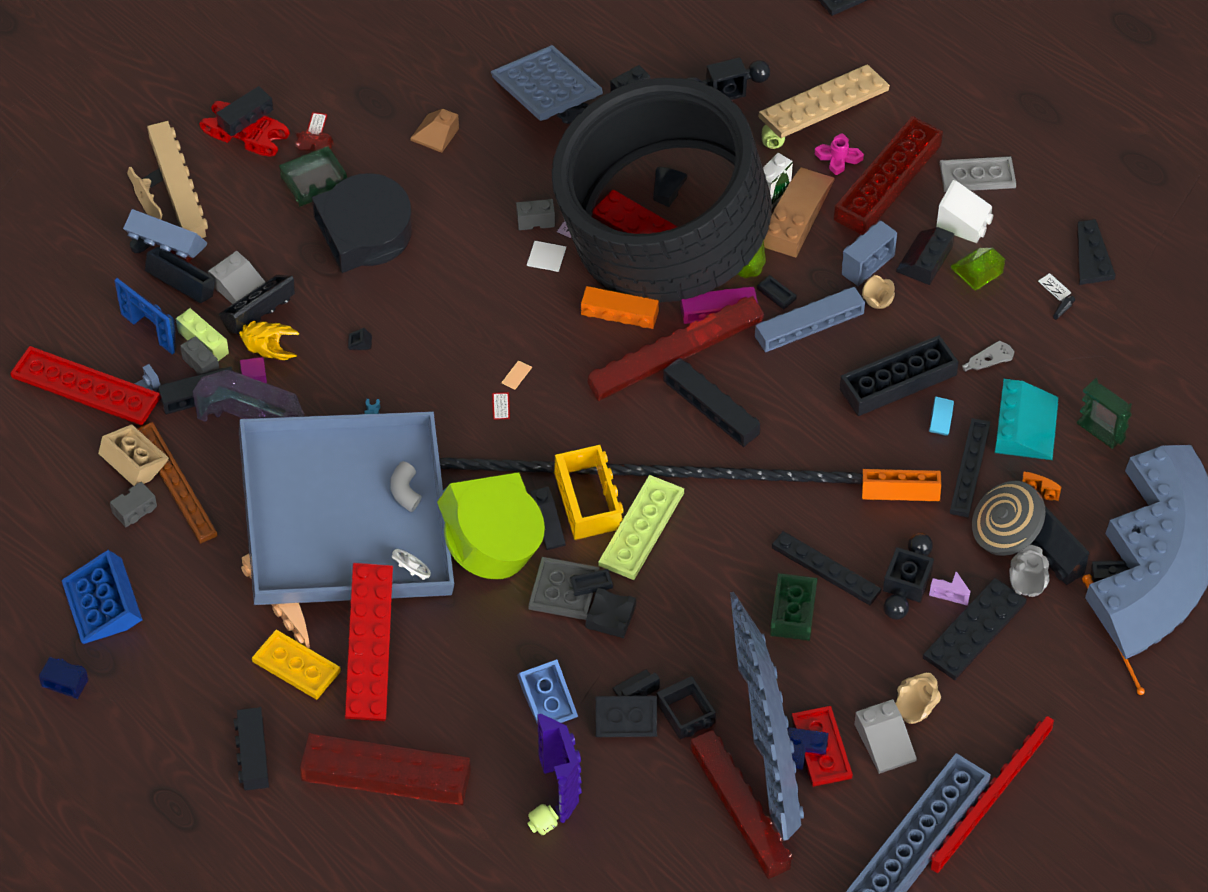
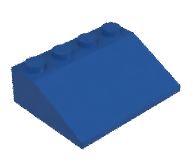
[61,550,142,644]

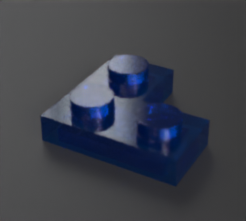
[788,727,829,769]

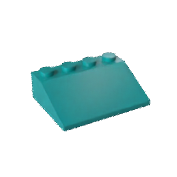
[995,379,1059,460]

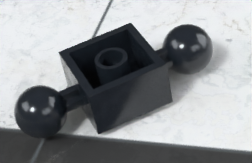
[686,58,770,100]
[883,533,934,620]

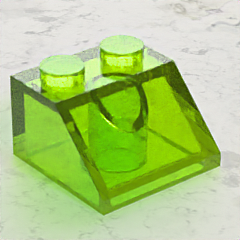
[951,248,1005,290]

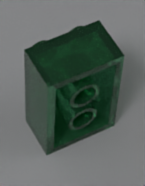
[770,573,818,641]

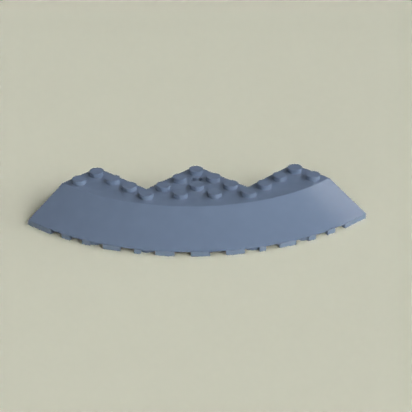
[1085,445,1208,659]
[730,592,804,840]

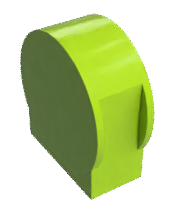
[437,472,545,579]

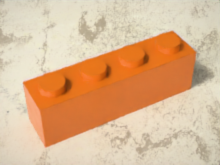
[581,286,659,329]
[862,469,941,501]

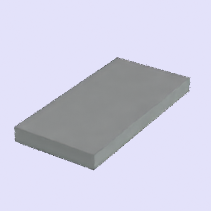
[939,157,1016,192]

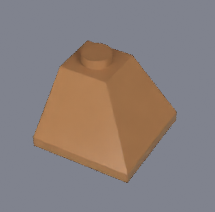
[411,109,459,153]

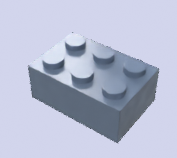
[842,221,897,286]

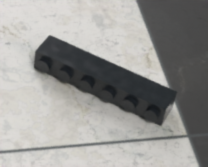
[663,358,760,447]

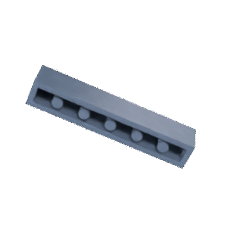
[755,287,865,352]

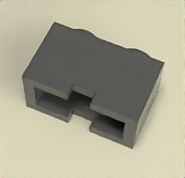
[516,199,555,230]
[180,336,219,375]
[110,481,157,527]

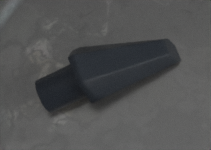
[1053,296,1075,320]

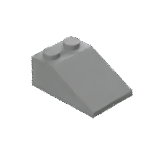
[208,251,265,304]
[854,699,917,774]

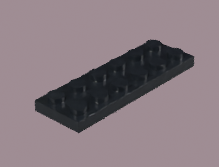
[923,578,1027,680]

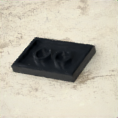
[596,696,657,737]

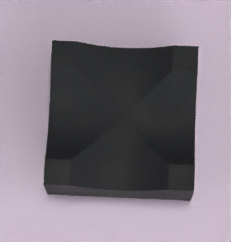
[586,588,636,638]

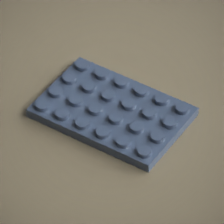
[491,45,603,121]

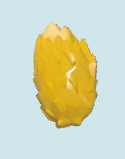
[239,321,299,360]

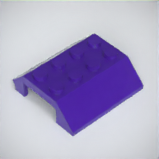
[537,714,582,823]

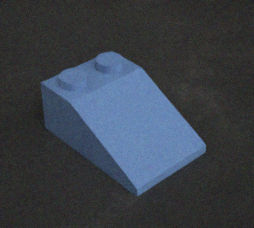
[517,660,578,725]

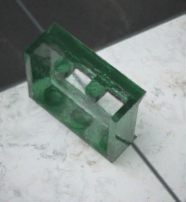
[279,146,347,207]
[1077,377,1132,449]

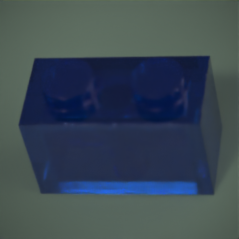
[39,657,88,699]

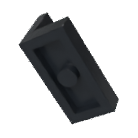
[613,669,660,696]

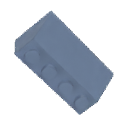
[123,209,207,258]

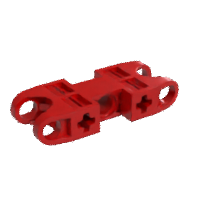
[199,101,290,157]

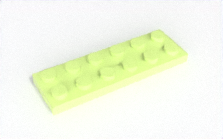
[599,475,684,580]

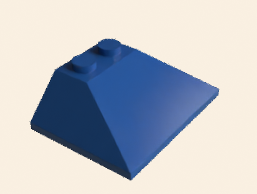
[114,278,176,354]

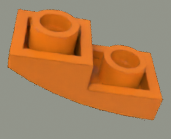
[1022,472,1061,501]

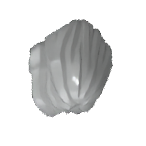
[1009,545,1049,597]

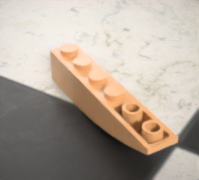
[241,554,310,648]

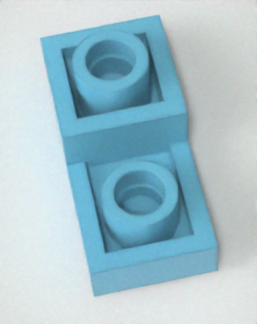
[929,396,954,436]

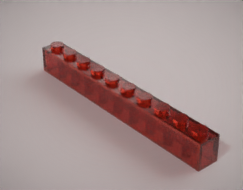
[588,296,764,401]

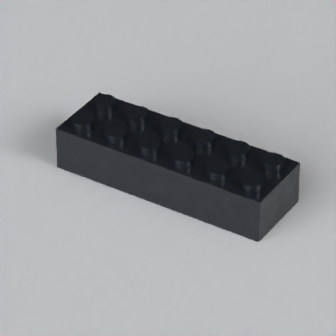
[840,335,959,416]

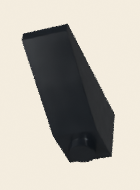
[530,486,566,550]

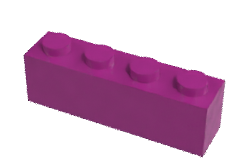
[680,287,758,324]

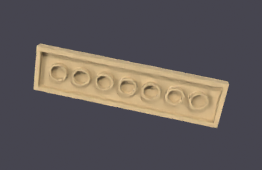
[758,64,890,139]

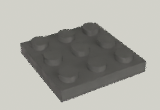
[529,557,600,620]

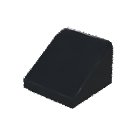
[348,328,372,350]

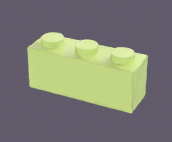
[176,308,229,361]

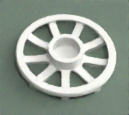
[392,549,431,580]

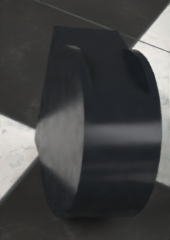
[312,173,412,273]

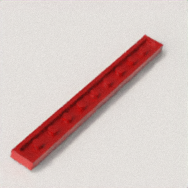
[931,716,1054,873]

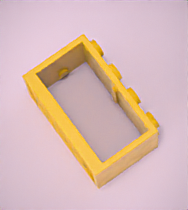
[554,445,623,540]

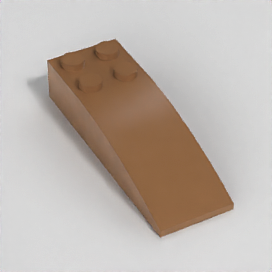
[762,167,835,258]

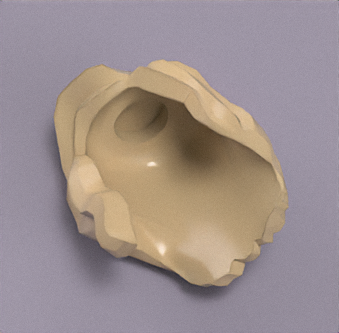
[895,673,941,724]

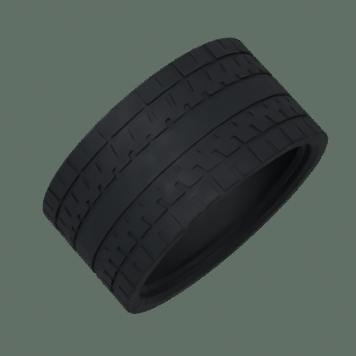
[552,78,772,302]

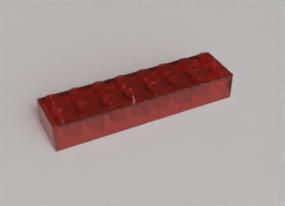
[834,116,943,235]
[300,733,471,805]

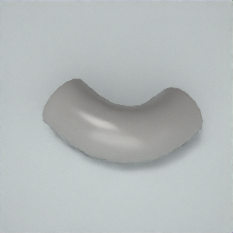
[390,461,422,512]

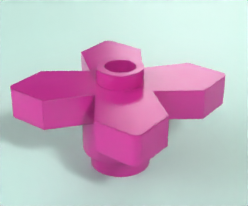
[814,133,864,175]

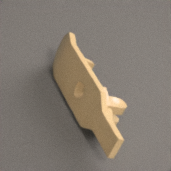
[127,167,163,220]

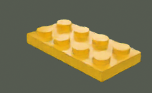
[252,630,341,700]

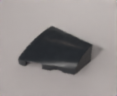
[653,167,687,207]

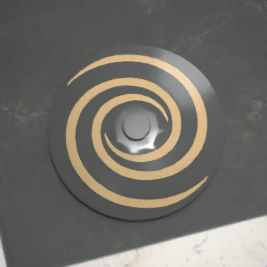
[972,481,1045,556]

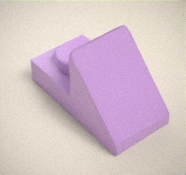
[929,572,970,606]

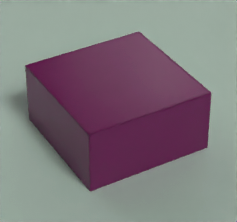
[240,357,267,386]

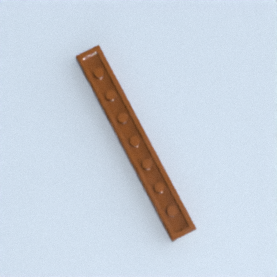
[137,422,218,544]

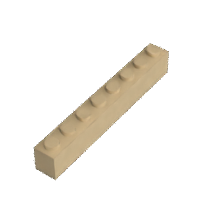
[147,121,208,238]

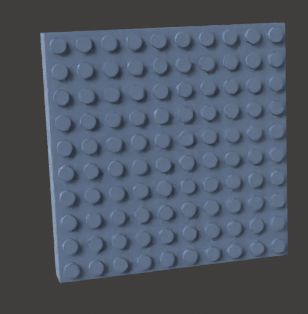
[239,412,454,605]

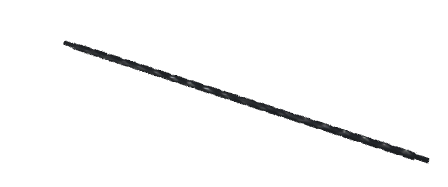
[439,458,863,484]

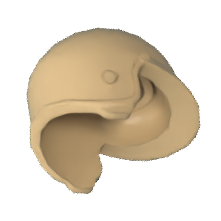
[862,275,895,309]

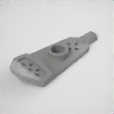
[962,341,1014,371]

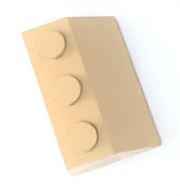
[98,424,169,486]

